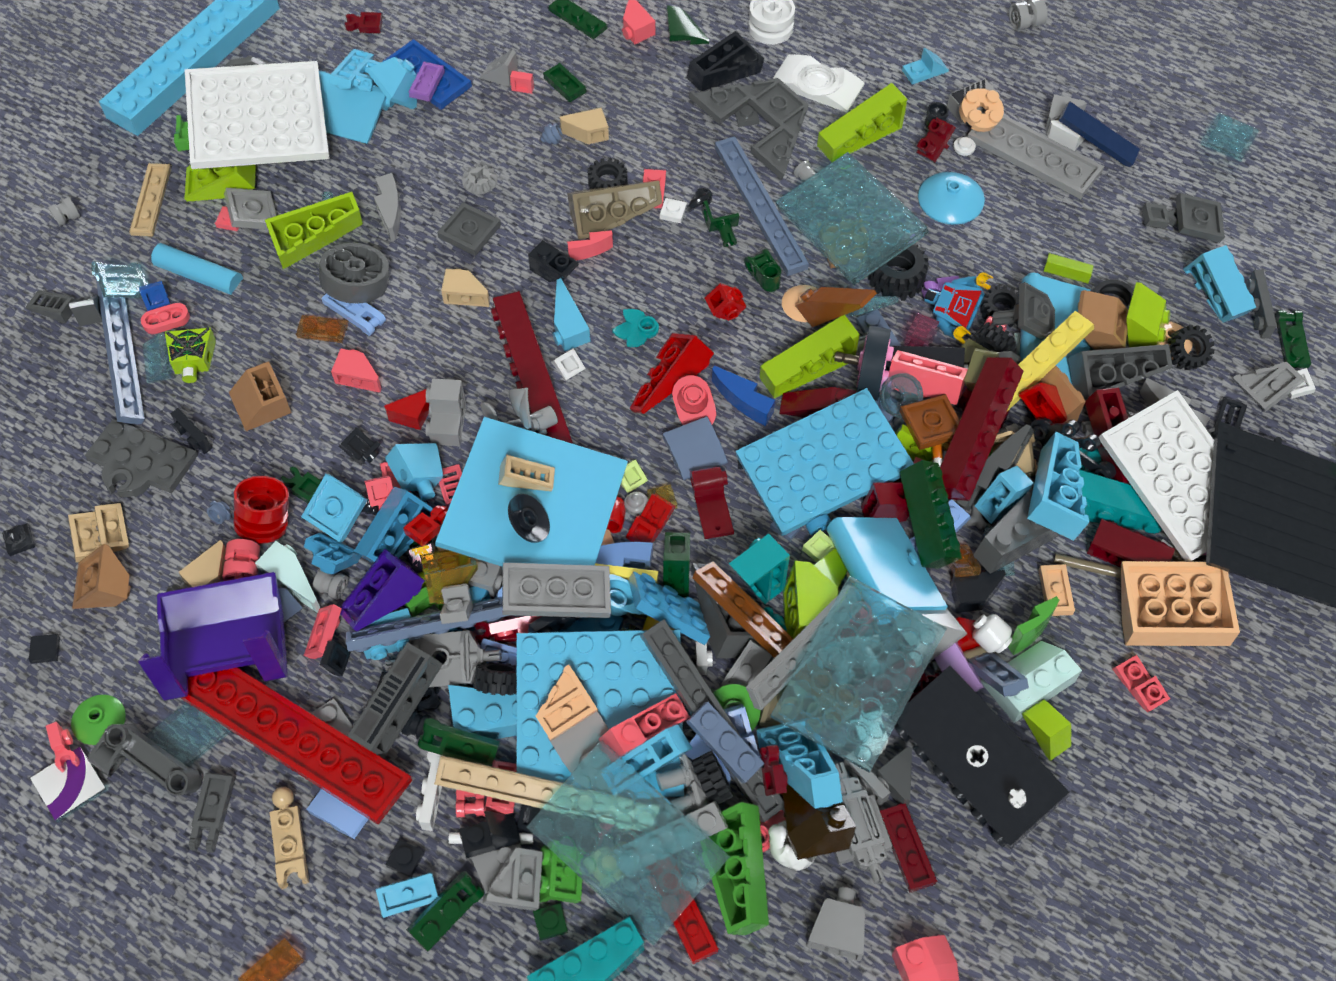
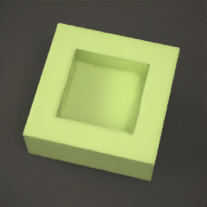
[802,530,835,562]

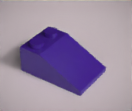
[340,549,425,631]

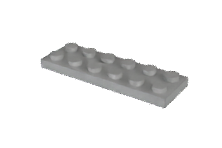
[967,114,1104,199]

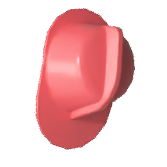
[672,375,716,425]

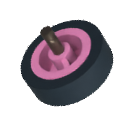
[834,325,894,401]

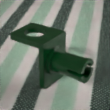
[702,200,740,247]

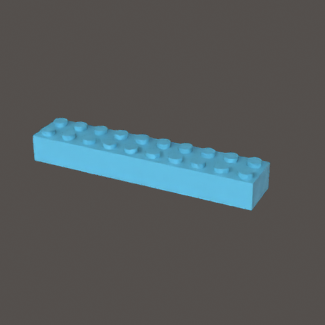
[99,0,280,136]

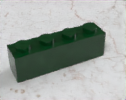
[900,460,962,569]

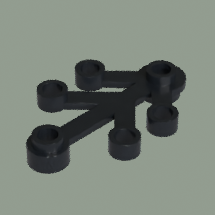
[1030,418,1116,479]

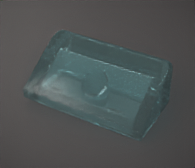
[143,333,171,384]

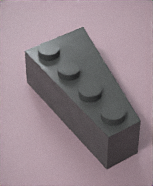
[1068,344,1173,401]

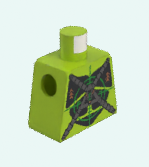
[165,328,216,383]

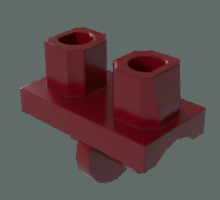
[917,118,956,163]

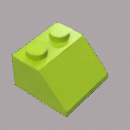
[1126,282,1170,347]

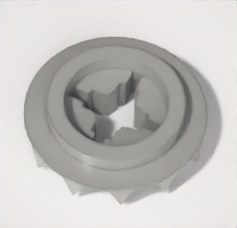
[462,165,497,194]

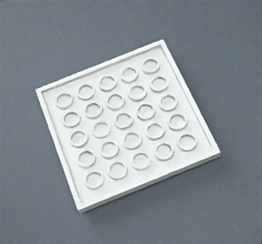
[185,61,329,169]

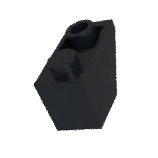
[528,240,579,282]
[950,570,1006,613]

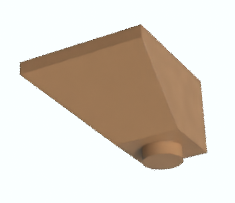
[72,544,130,609]

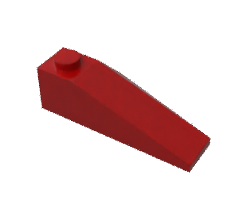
[630,333,714,414]

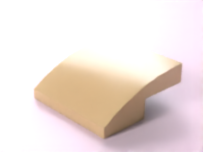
[68,503,129,562]

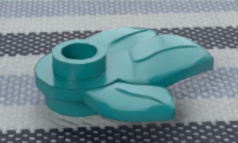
[612,309,659,348]

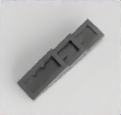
[956,424,1034,511]

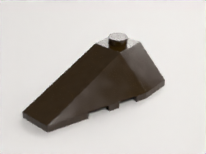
[782,784,856,860]

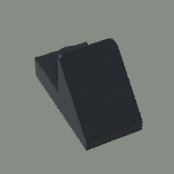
[459,811,521,859]

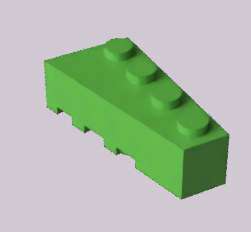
[701,802,769,935]

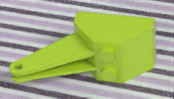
[783,548,848,639]

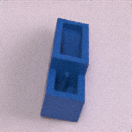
[712,365,775,426]

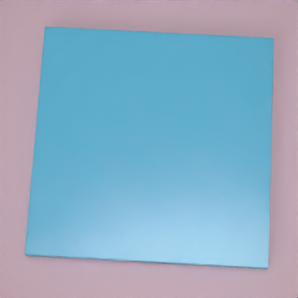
[435,417,628,567]

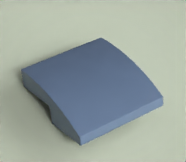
[663,417,728,480]

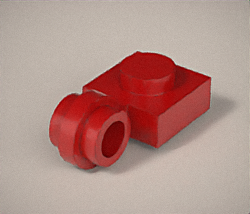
[403,505,448,547]

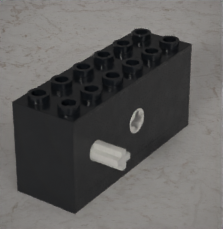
[892,666,1070,849]

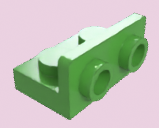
[539,839,584,903]

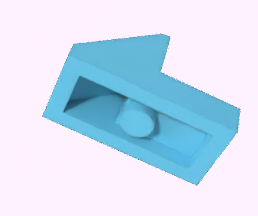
[902,48,949,84]

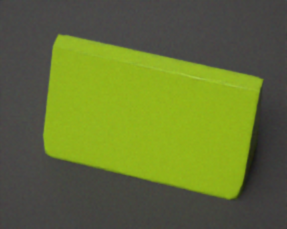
[1044,253,1094,284]

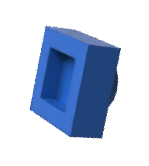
[139,281,170,311]

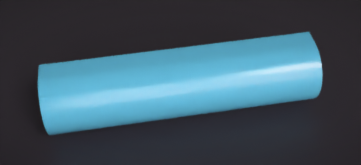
[151,243,243,295]

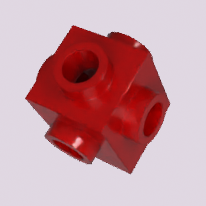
[705,283,746,321]

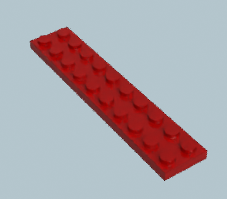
[181,667,413,825]

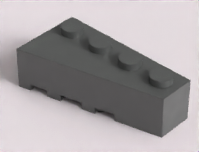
[973,486,1060,574]

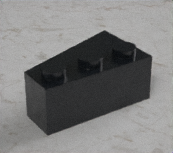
[687,31,764,92]

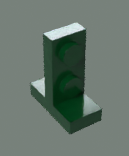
[663,532,690,597]

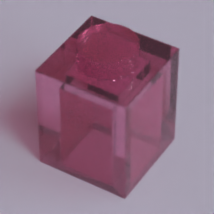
[904,313,939,347]

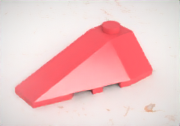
[892,935,959,981]

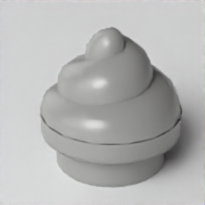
[624,492,649,516]

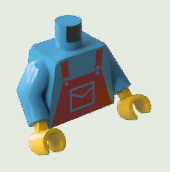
[924,272,993,344]

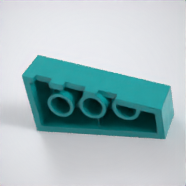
[1079,470,1163,533]
[526,917,644,981]

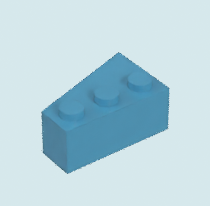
[354,487,433,563]

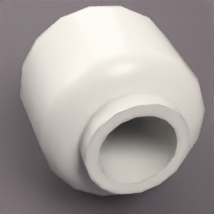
[972,614,1012,653]

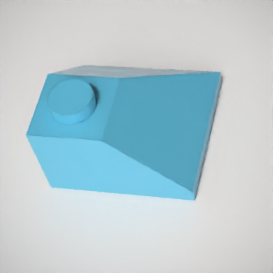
[366,57,417,109]

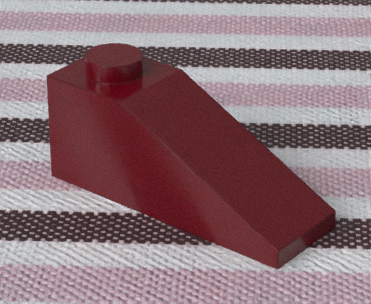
[779,387,857,418]

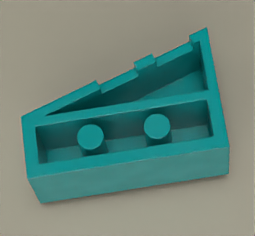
[729,534,790,604]

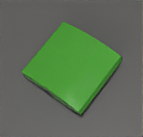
[1008,596,1060,655]

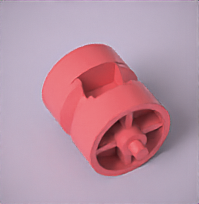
[222,539,260,581]

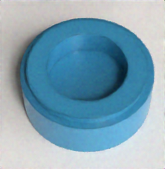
[806,514,831,535]

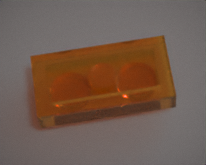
[296,315,348,343]

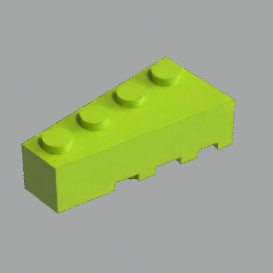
[817,83,907,163]
[265,192,363,269]
[760,315,860,398]

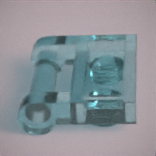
[91,261,148,298]

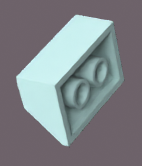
[981,641,1082,723]

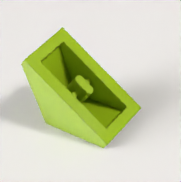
[1021,699,1071,761]

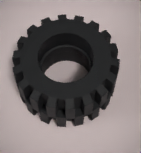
[868,238,929,301]

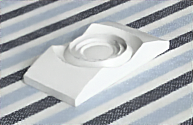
[773,54,865,113]

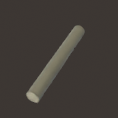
[1054,553,1121,579]

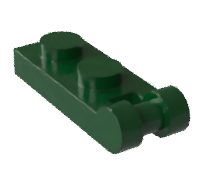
[1275,310,1311,368]
[417,718,499,767]
[406,871,485,952]

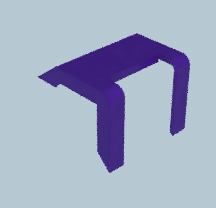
[138,572,288,701]

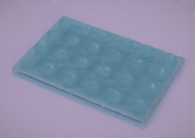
[776,152,929,285]
[770,576,947,773]
[527,740,730,946]

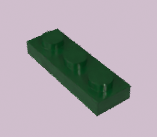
[548,0,607,40]

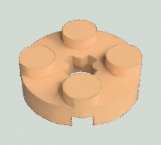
[959,89,1004,132]

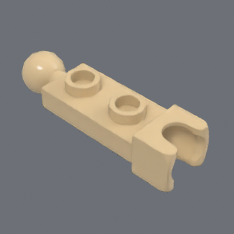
[269,787,309,889]

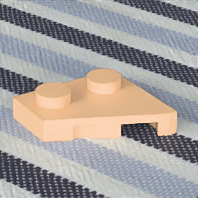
[536,664,598,741]

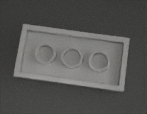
[502,563,611,618]

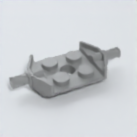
[385,630,502,688]

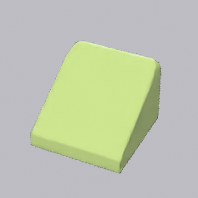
[621,460,648,493]

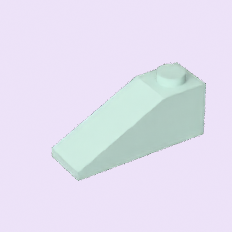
[255,541,320,613]

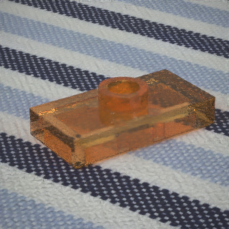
[949,544,981,577]
[238,938,304,981]

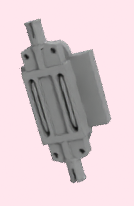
[834,762,893,884]

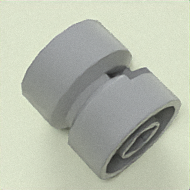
[1009,0,1048,31]

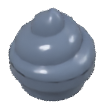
[540,123,564,145]

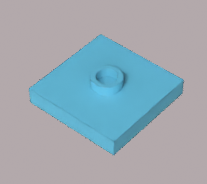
[301,474,368,542]

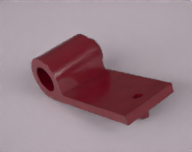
[690,466,734,539]

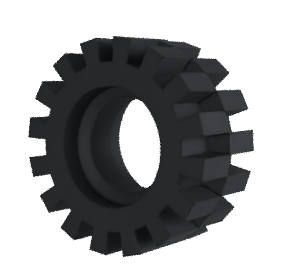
[588,158,628,189]
[980,285,1019,328]
[971,322,1016,353]
[1167,325,1215,370]
[474,662,517,696]
[691,751,733,804]

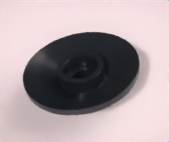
[508,494,550,543]

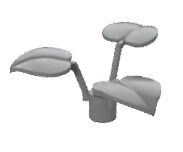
[480,388,558,435]

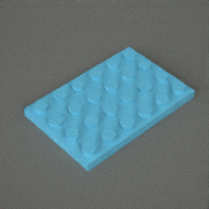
[736,388,914,536]

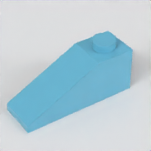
[552,278,590,351]
[600,724,692,796]

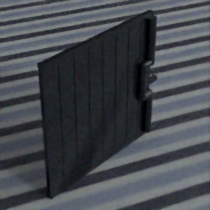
[1206,421,1336,608]

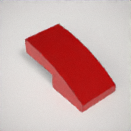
[625,494,676,543]

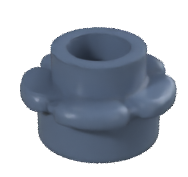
[207,501,231,524]

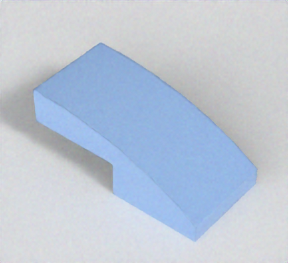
[306,789,368,839]

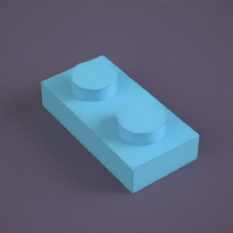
[375,872,438,918]

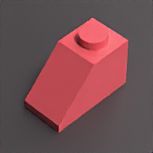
[622,0,655,44]
[331,349,382,393]

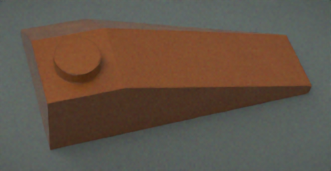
[796,287,877,327]

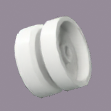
[748,0,795,45]

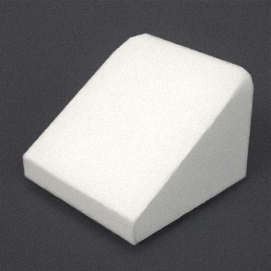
[551,348,586,380]

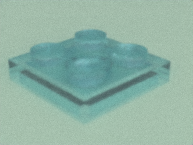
[1201,113,1259,162]

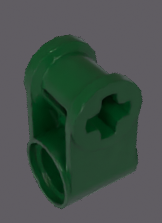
[744,249,781,292]

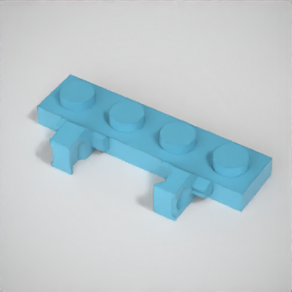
[329,49,381,92]

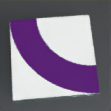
[30,747,108,823]

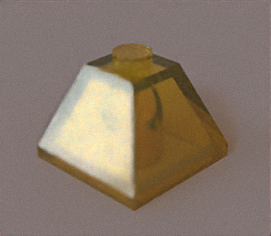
[420,550,478,604]

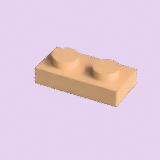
[1038,564,1075,616]

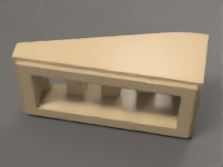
[498,455,555,491]

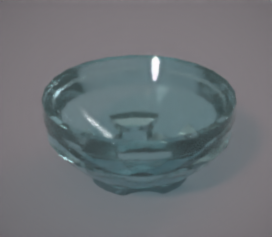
[880,373,923,418]

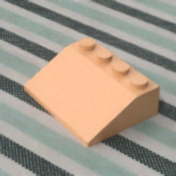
[1121,561,1240,646]

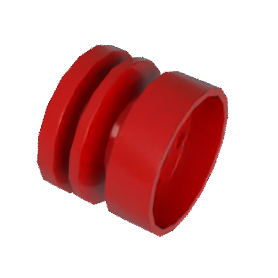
[234,476,289,544]

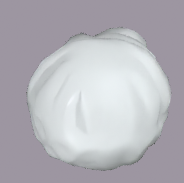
[768,820,816,871]

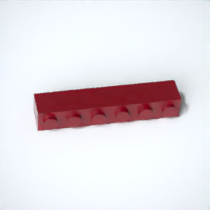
[940,357,1024,501]

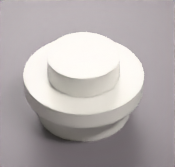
[953,137,976,156]

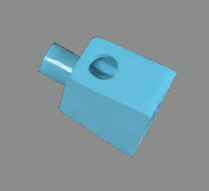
[385,443,443,501]

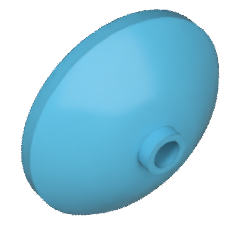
[918,172,985,225]

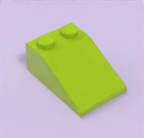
[184,164,256,202]

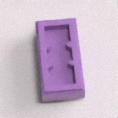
[409,62,445,102]

